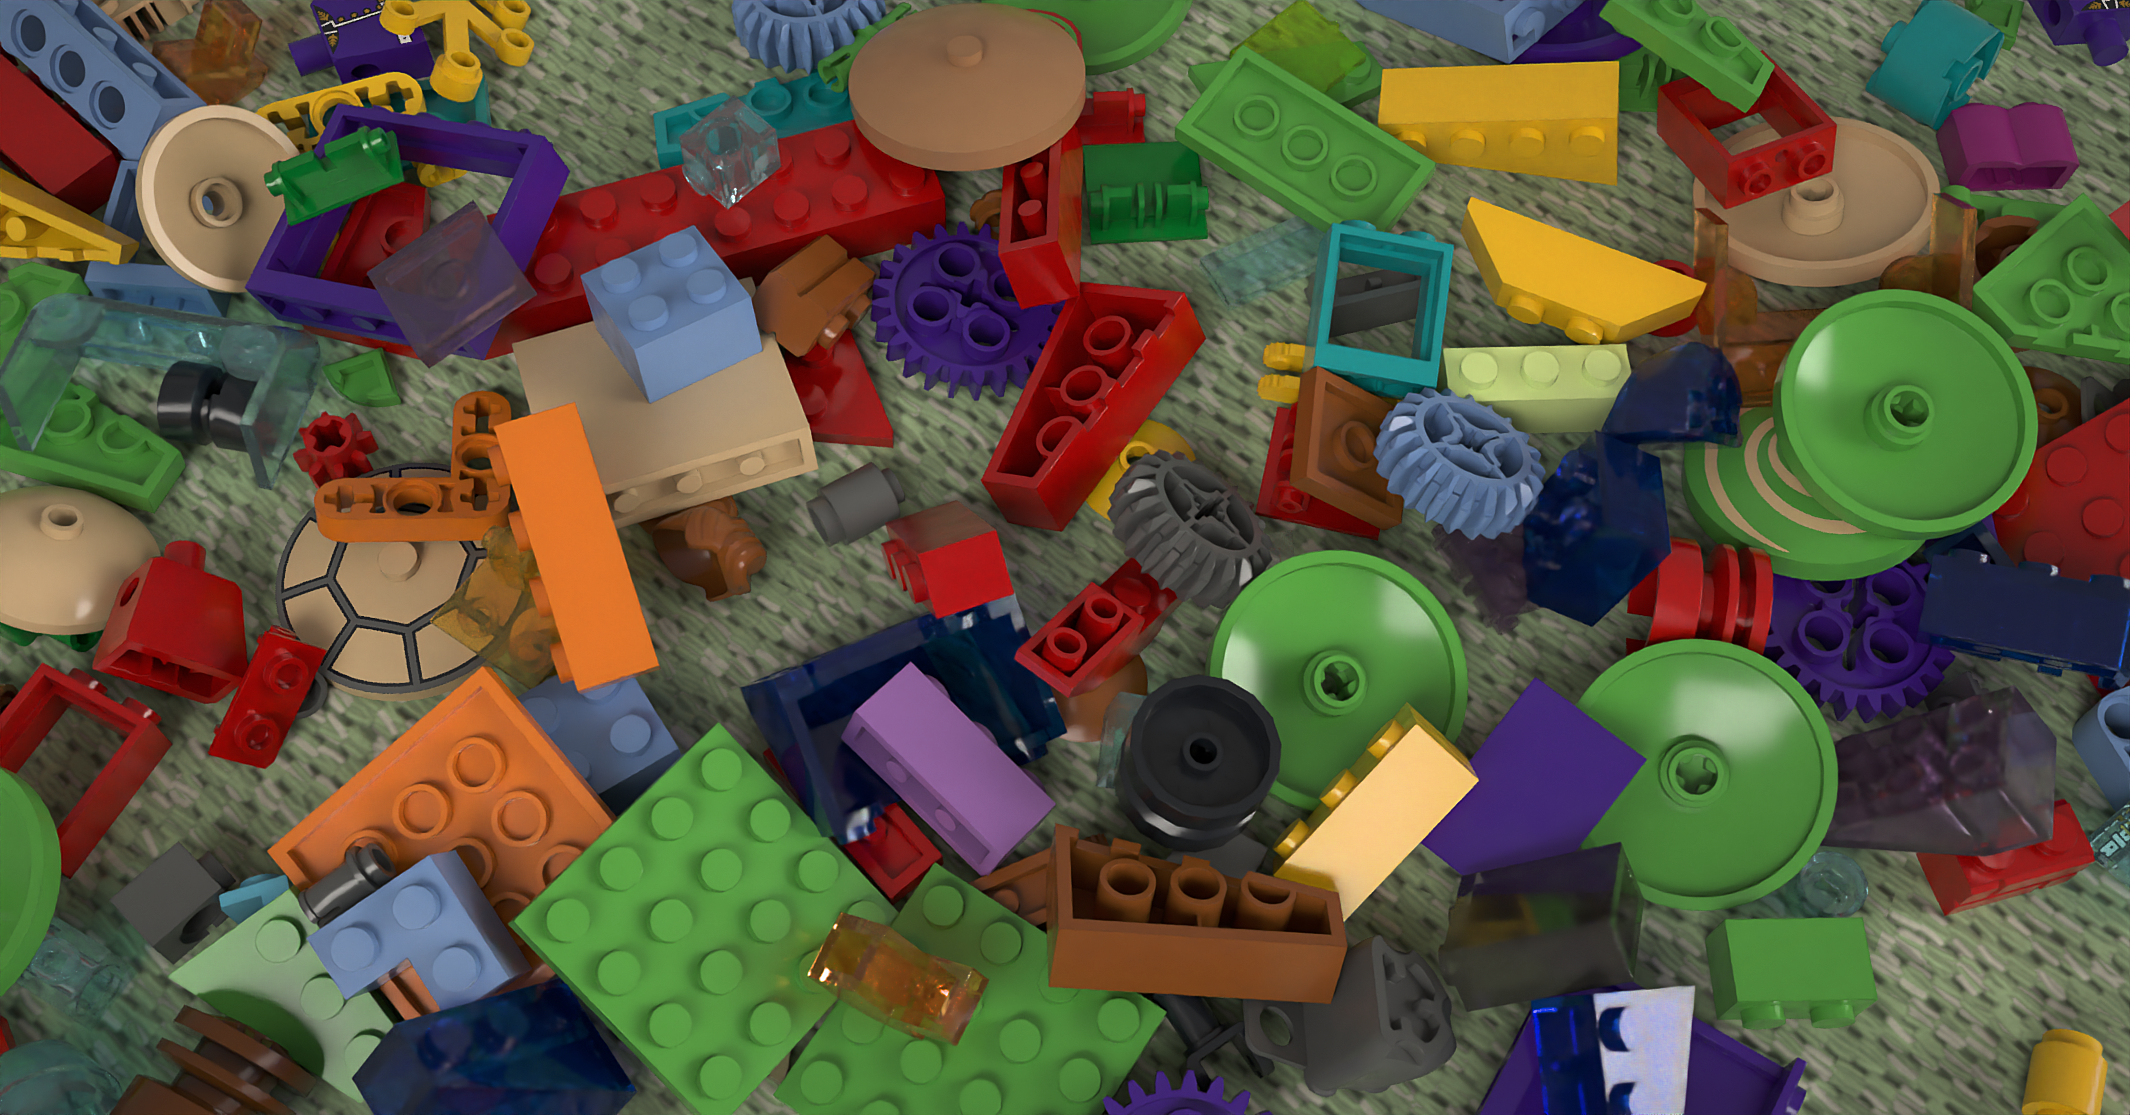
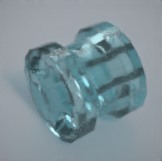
[1785,851,1868,918]

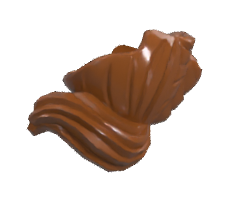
[638,495,767,602]

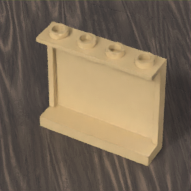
[512,277,819,529]

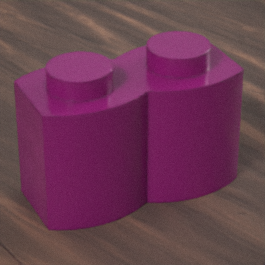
[1936,102,2080,192]

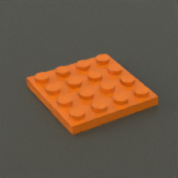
[267,666,617,1069]

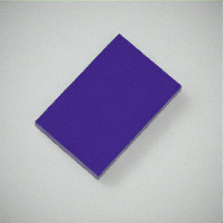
[1420,677,1647,921]

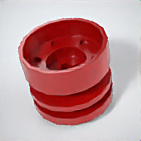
[1625,534,1773,656]

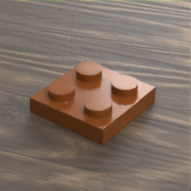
[1289,365,1404,531]

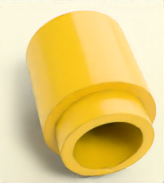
[2021,1029,2108,1115]

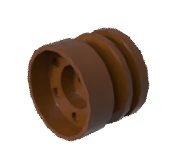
[109,1005,317,1115]

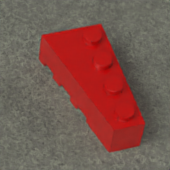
[981,282,1206,532]

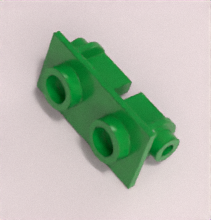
[264,126,405,226]

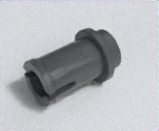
[298,843,397,929]

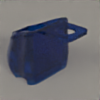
[1600,341,1744,512]

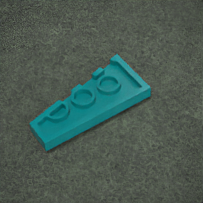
[653,68,854,170]

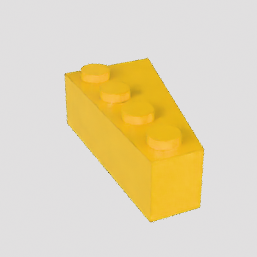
[1378,61,1619,186]

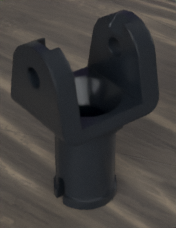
[1151,993,1275,1092]

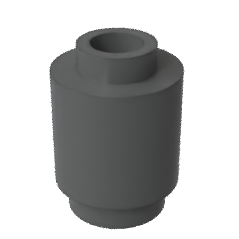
[806,462,905,547]

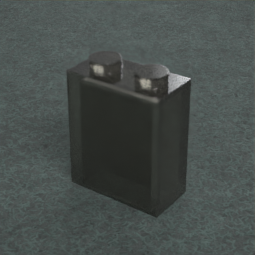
[1438,842,1644,1012]

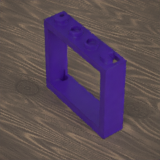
[245,103,570,361]

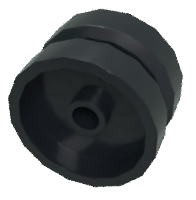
[1113,674,1282,853]

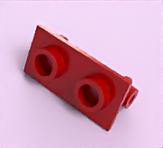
[1075,88,1146,145]
[207,625,327,769]

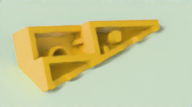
[0,168,140,265]

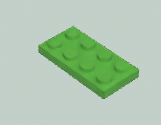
[1175,44,1437,234]

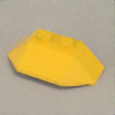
[1460,197,1707,345]

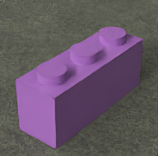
[841,662,1056,877]

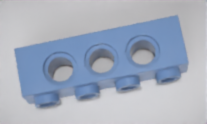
[0,0,207,161]

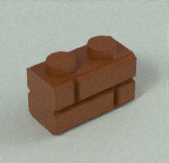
[751,234,876,357]

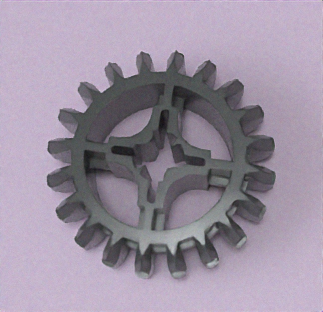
[1107,449,1272,609]

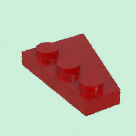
[302,182,431,360]

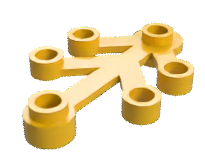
[379,0,534,102]

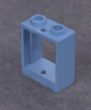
[84,160,232,320]

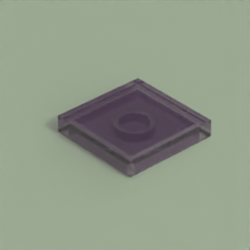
[367,200,537,369]

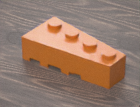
[487,402,661,694]

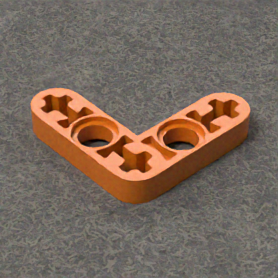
[314,390,512,543]

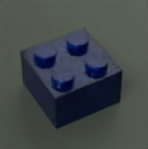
[1521,430,1672,627]

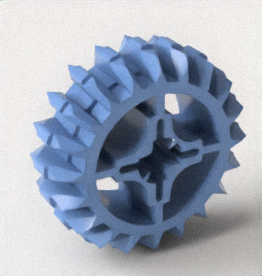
[731,0,886,75]
[1372,387,1546,540]

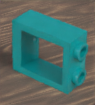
[1302,220,1454,400]

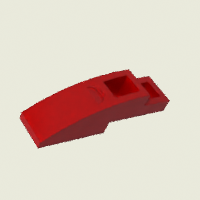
[1014,557,1183,698]

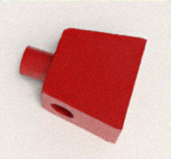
[92,540,248,704]

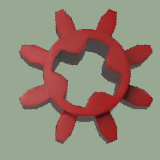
[293,411,379,489]

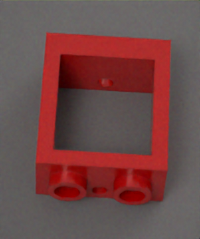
[1657,50,1837,210]
[0,662,173,879]

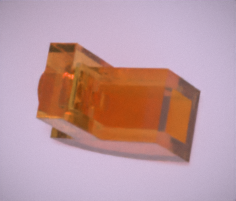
[151,0,268,106]
[807,912,989,1046]

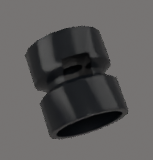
[157,360,279,454]

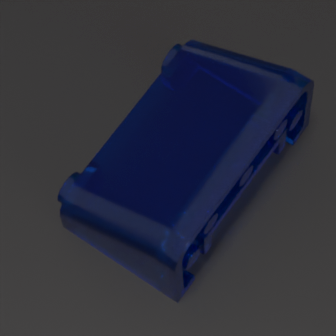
[739,593,1068,845]

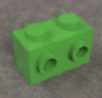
[1705,917,1878,1030]

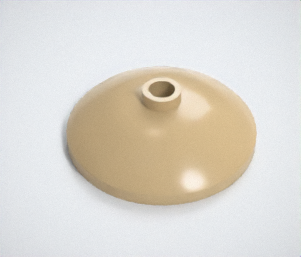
[136,105,300,294]
[0,486,161,635]

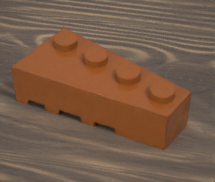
[1046,823,1348,1004]

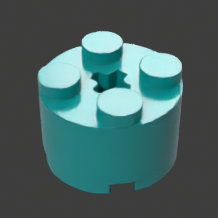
[1865,0,2005,131]

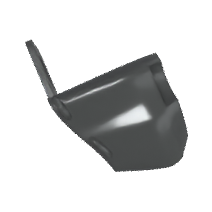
[1243,935,1457,1097]

